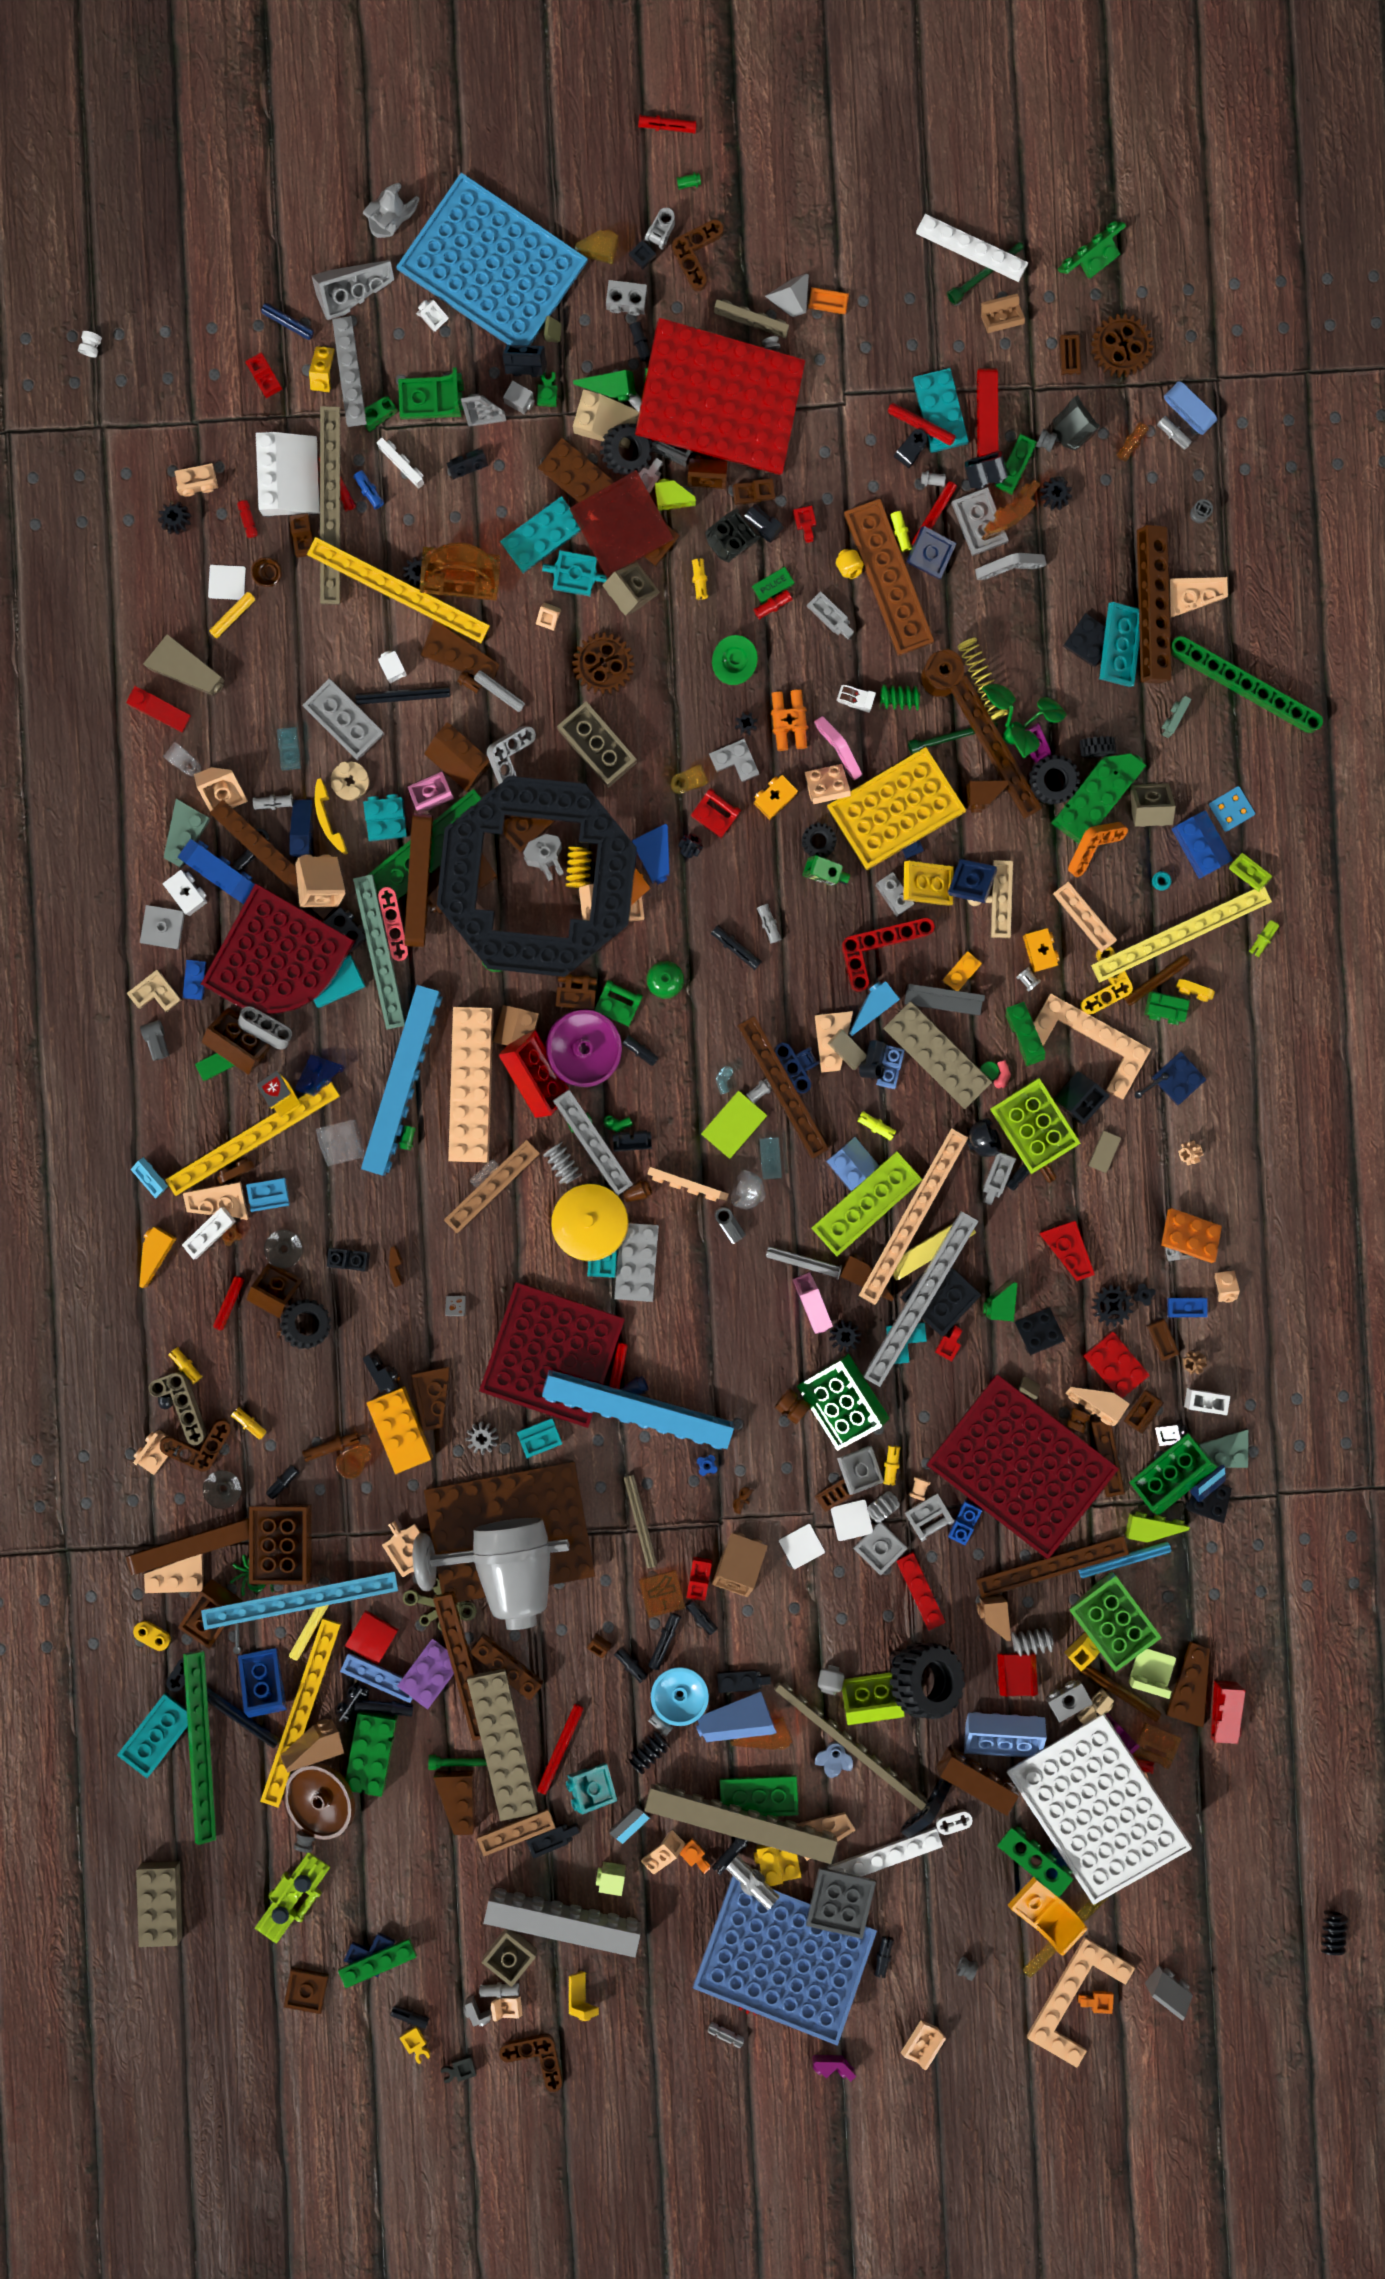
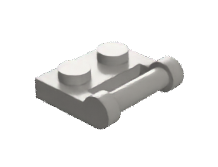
[904,1493,954,1542]

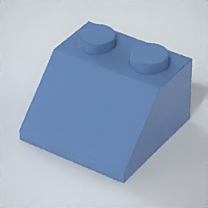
[826,1137,879,1191]

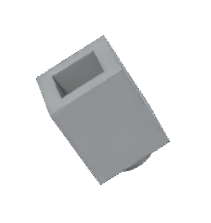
[503,381,535,415]

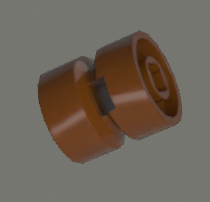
[774,1388,811,1425]

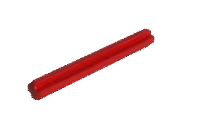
[537,1704,584,1795]

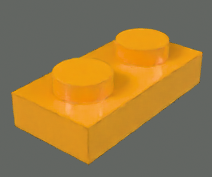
[942,951,982,991]

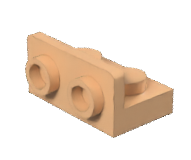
[175,464,218,497]
[133,1430,175,1475]

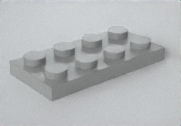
[302,679,384,761]
[615,1223,659,1302]

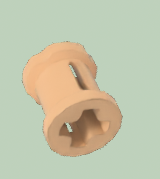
[908,1477,931,1501]

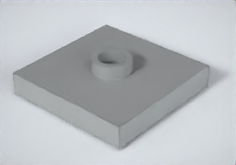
[140,905,185,950]
[837,1446,884,1495]
[853,1522,907,1576]

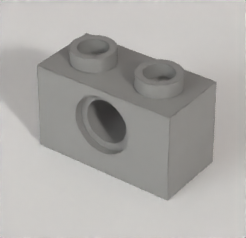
[1045,1679,1093,1723]

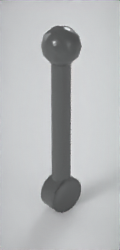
[233,1623,241,1654]

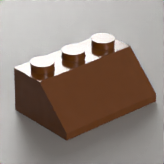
[424,722,491,792]
[202,1007,271,1075]

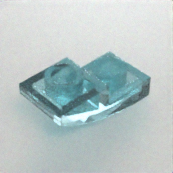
[277,727,301,771]

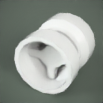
[78,331,102,357]

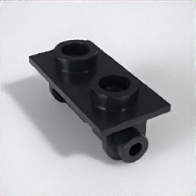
[447,449,488,480]
[613,1130,652,1152]
[335,1681,370,1723]

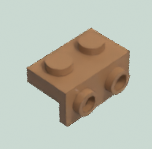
[981,294,1025,333]

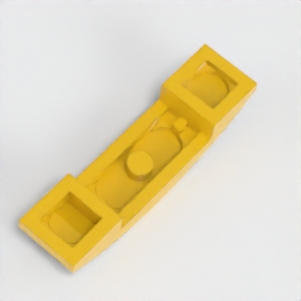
[315,778,348,855]

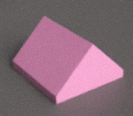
[408,772,455,814]

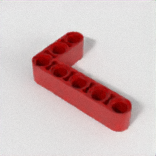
[841,918,935,992]

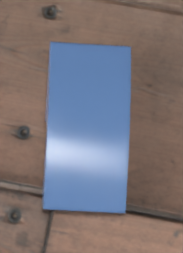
[876,1045,905,1089]

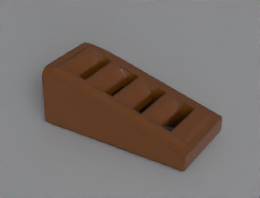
[815,1477,856,1512]

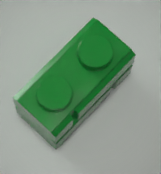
[1144,991,1190,1026]

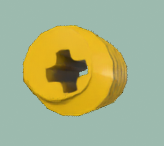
[566,847,592,888]

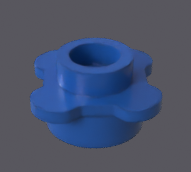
[697,1455,718,1476]

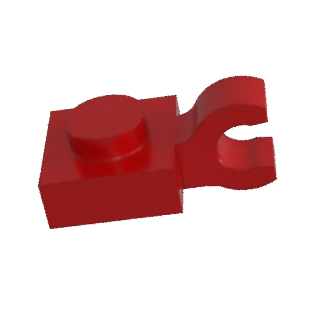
[793,506,816,543]
[934,1326,963,1361]

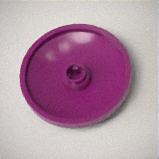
[546,1010,622,1087]

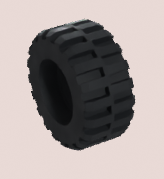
[890,1642,965,1719]

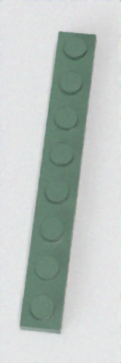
[353,875,405,1030]

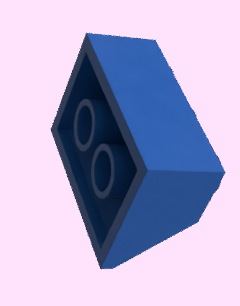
[1172,810,1233,879]

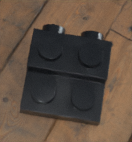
[362,1352,400,1393]

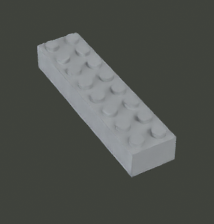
[483,1888,641,1957]

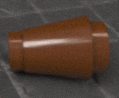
[622,1180,652,1202]

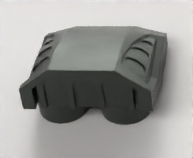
[1053,395,1100,450]
[705,508,761,563]

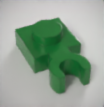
[537,372,558,407]

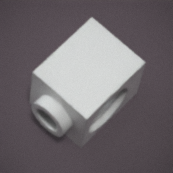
[378,651,407,683]

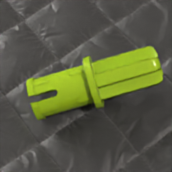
[1249,920,1279,957]

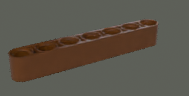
[404,813,433,947]
[126,1518,249,1575]

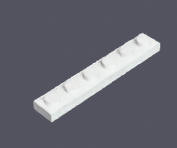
[916,214,1028,282]
[828,1827,943,1877]

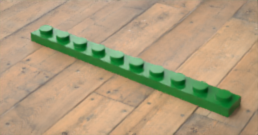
[183,1650,216,1845]

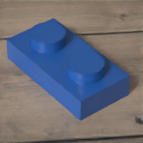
[182,960,207,1000]
[1167,1298,1207,1317]

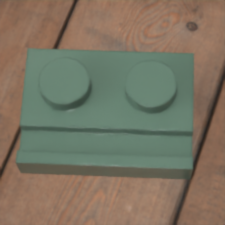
[1161,696,1192,738]

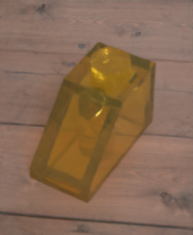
[575,230,619,264]

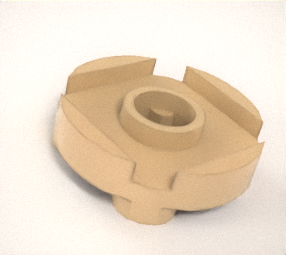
[331,762,370,801]

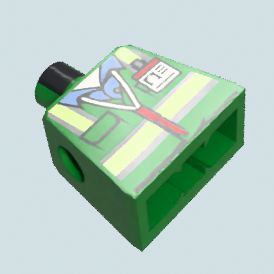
[802,855,850,886]

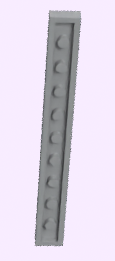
[863,1211,978,1387]

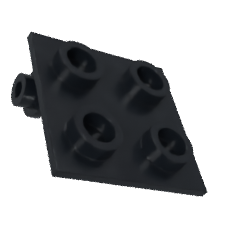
[1015,1307,1066,1356]
[1185,1481,1232,1524]

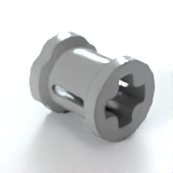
[1016,966,1041,992]

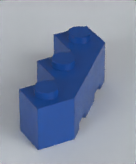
[178,839,255,904]

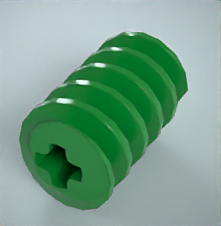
[880,684,920,711]

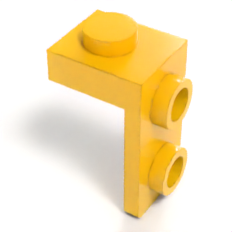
[309,346,335,392]
[569,1971,599,2021]

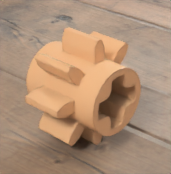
[1178,1141,1204,1165]

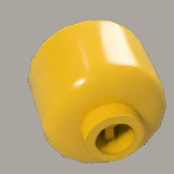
[836,549,864,579]

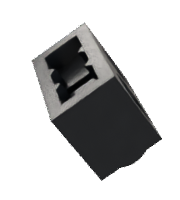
[324,907,367,953]

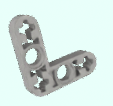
[975,553,1046,580]
[487,726,536,784]

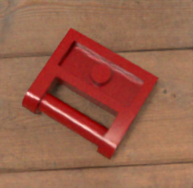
[690,788,741,838]

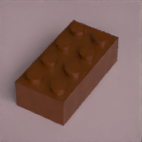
[936,1747,1019,1816]

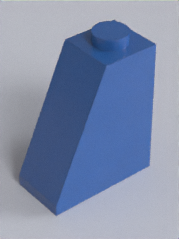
[632,824,669,885]

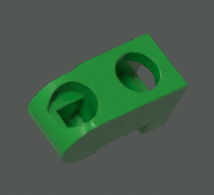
[364,396,398,433]

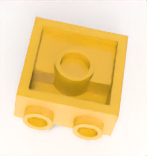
[753,1844,802,1886]

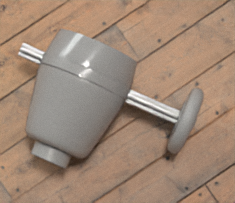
[412,1518,569,1630]

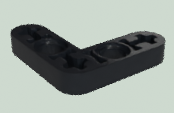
[900,1778,952,1838]

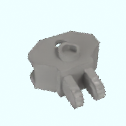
[523,834,564,881]

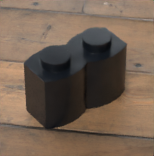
[964,451,1008,489]

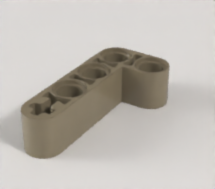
[149,1372,207,1445]

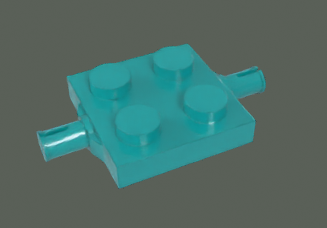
[542,550,608,597]

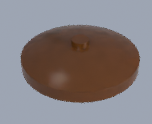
[284,1763,355,1840]

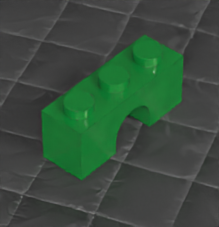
[1005,1002,1046,1067]

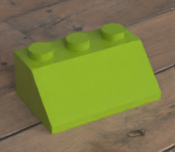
[842,1673,904,1725]

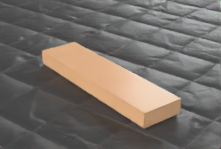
[1053,881,1117,953]

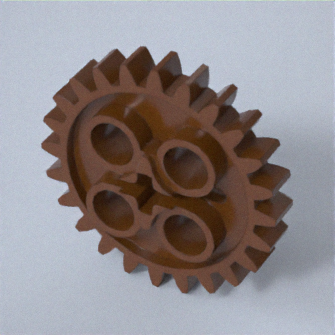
[1091,313,1154,378]
[572,632,635,696]

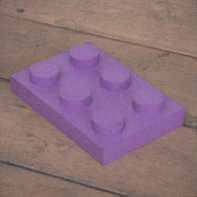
[397,1639,454,1710]

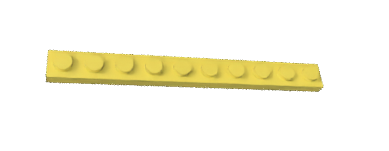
[1091,886,1272,983]

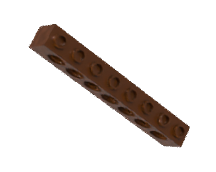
[1137,525,1172,684]

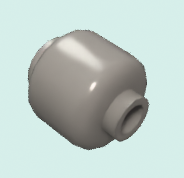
[818,1665,844,1695]

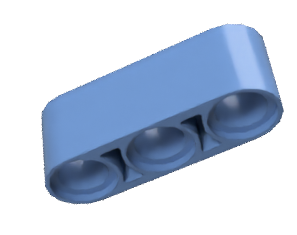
[1164,381,1217,435]

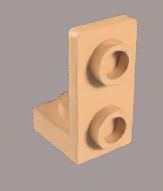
[641,1830,686,1874]

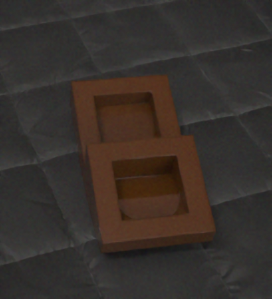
[732,479,775,505]
[289,513,313,558]
[389,1246,404,1288]

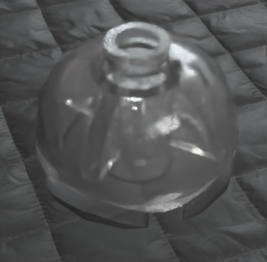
[730,1170,766,1210]

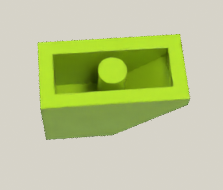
[655,479,696,511]

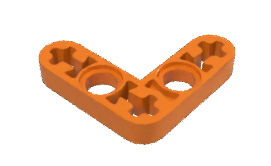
[1068,822,1128,877]

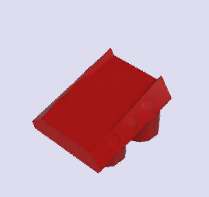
[997,1653,1038,1697]

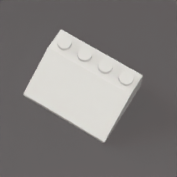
[256,432,320,516]

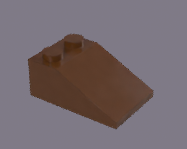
[178,1578,243,1649]

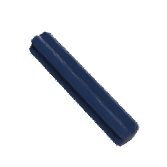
[261,303,314,340]

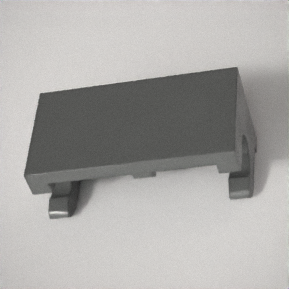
[651,440,693,467]

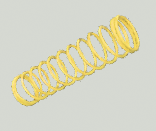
[957,637,1009,721]

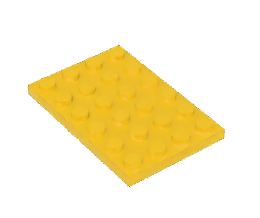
[827,747,966,870]

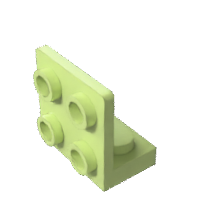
[1128,1649,1176,1699]

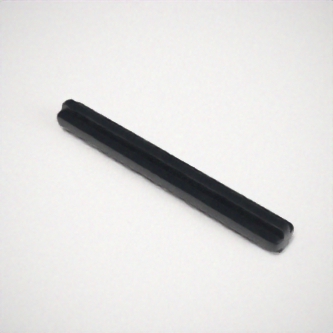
[355,686,451,705]
[207,1688,280,1748]

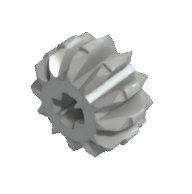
[466,1421,499,1455]
[867,1491,900,1522]

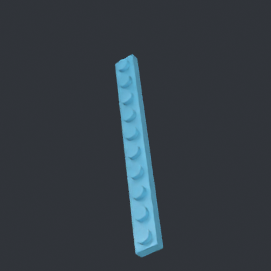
[201,1572,398,1630]

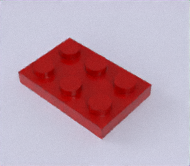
[1083,1331,1150,1399]

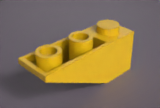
[1064,1632,1100,1671]

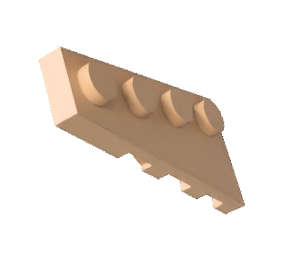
[648,1167,729,1202]

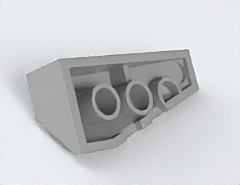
[312,260,394,320]
[461,394,506,427]

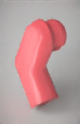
[994,1060,1011,1089]

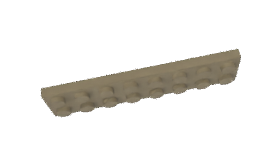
[467,1669,538,1821]

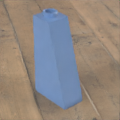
[696,1692,777,1742]

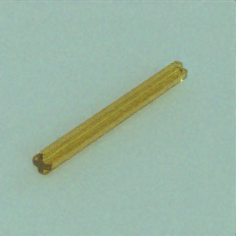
[1023,1896,1109,1978]

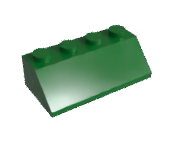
[1129,1434,1218,1515]

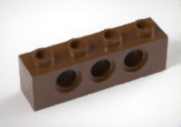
[470,1633,543,1701]

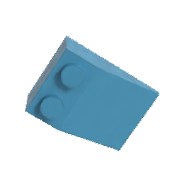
[849,981,900,1036]

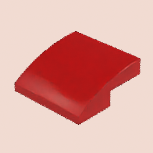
[345,1610,399,1665]

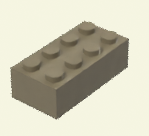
[557,701,637,788]
[136,1861,182,1947]

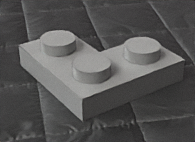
[709,739,759,782]

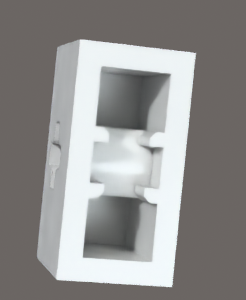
[163,870,208,916]
[1184,1388,1230,1415]

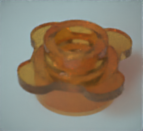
[222,1224,242,1246]

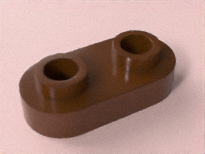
[217,1159,255,1184]

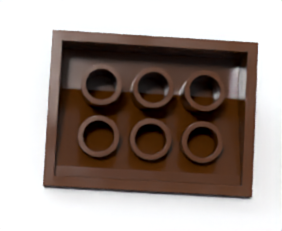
[249,1504,312,1585]

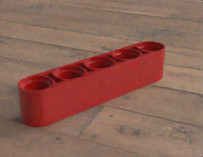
[977,368,998,457]

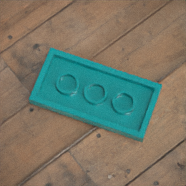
[913,368,969,453]
[500,496,584,574]
[1099,602,1140,687]
[117,1692,188,1778]

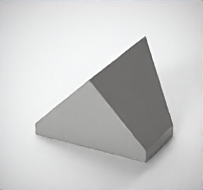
[765,274,809,317]

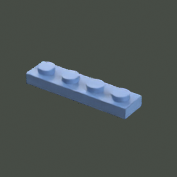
[340,1653,412,1703]

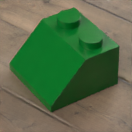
[983,1281,1017,1322]

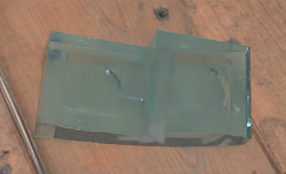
[760,1137,782,1180]

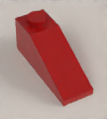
[126,686,191,733]

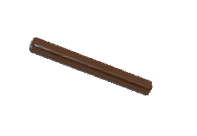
[1078,1665,1161,1722]

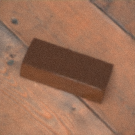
[1124,1390,1164,1434]

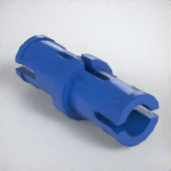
[353,470,384,510]

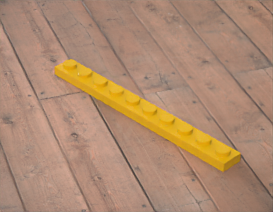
[307,537,490,644]
[166,1080,340,1196]
[260,1618,341,1808]

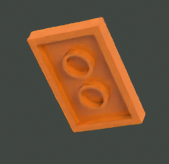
[1161,1208,1222,1263]

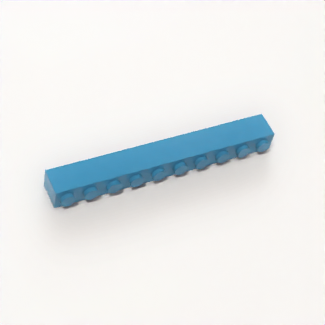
[361,985,443,1176]
[542,1370,734,1449]

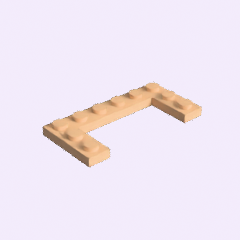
[1033,994,1151,1100]
[1027,1936,1135,2067]

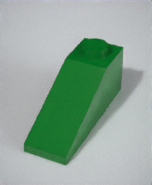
[573,370,636,401]

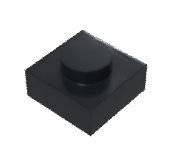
[629,240,656,270]

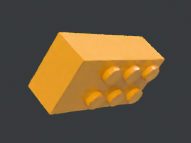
[367,1386,433,1474]

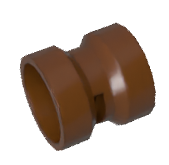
[1066,1408,1091,1433]

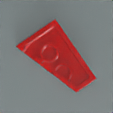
[1039,1220,1095,1281]

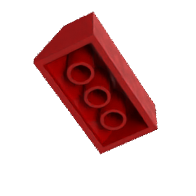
[499,1030,570,1118]

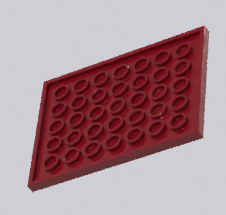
[926,1374,1119,1559]

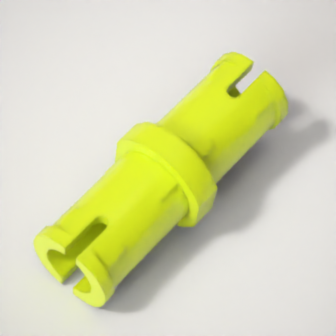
[890,511,912,552]
[857,1111,896,1141]

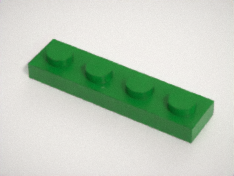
[338,1937,417,1989]

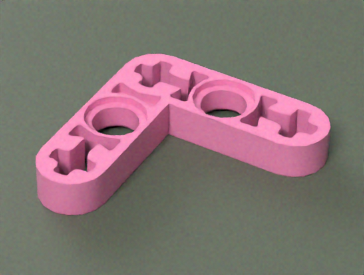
[814,716,862,780]

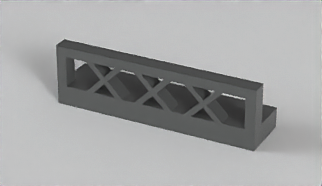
[904,984,985,1016]

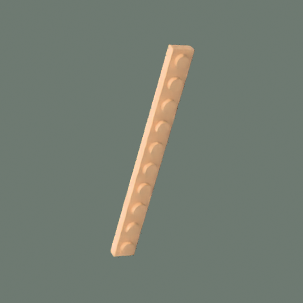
[858,1128,968,1305]

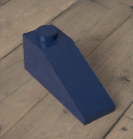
[290,800,313,857]

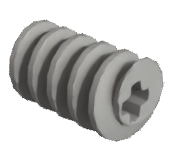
[543,1142,582,1184]
[1012,1628,1054,1656]

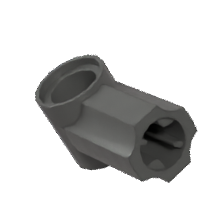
[140,1020,170,1061]
[714,1206,746,1244]

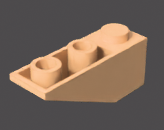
[1065,1387,1130,1426]

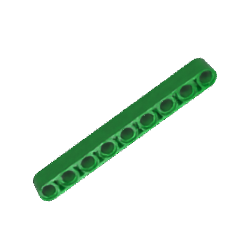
[1170,636,1323,733]

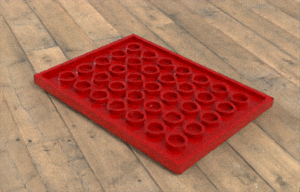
[635,318,805,475]

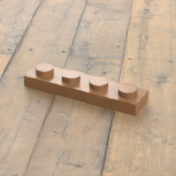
[477,1808,556,1856]

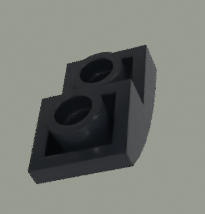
[327,1248,370,1272]

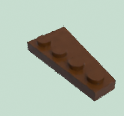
[421,620,499,680]

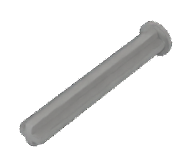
[766,1247,842,1280]

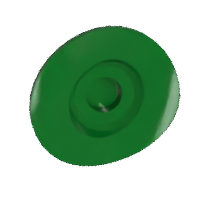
[712,635,758,685]

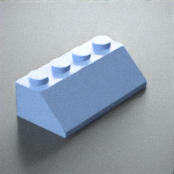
[964,1712,1046,1757]

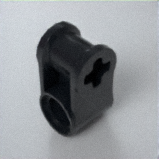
[894,429,927,468]

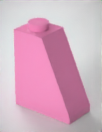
[792,1272,833,1334]

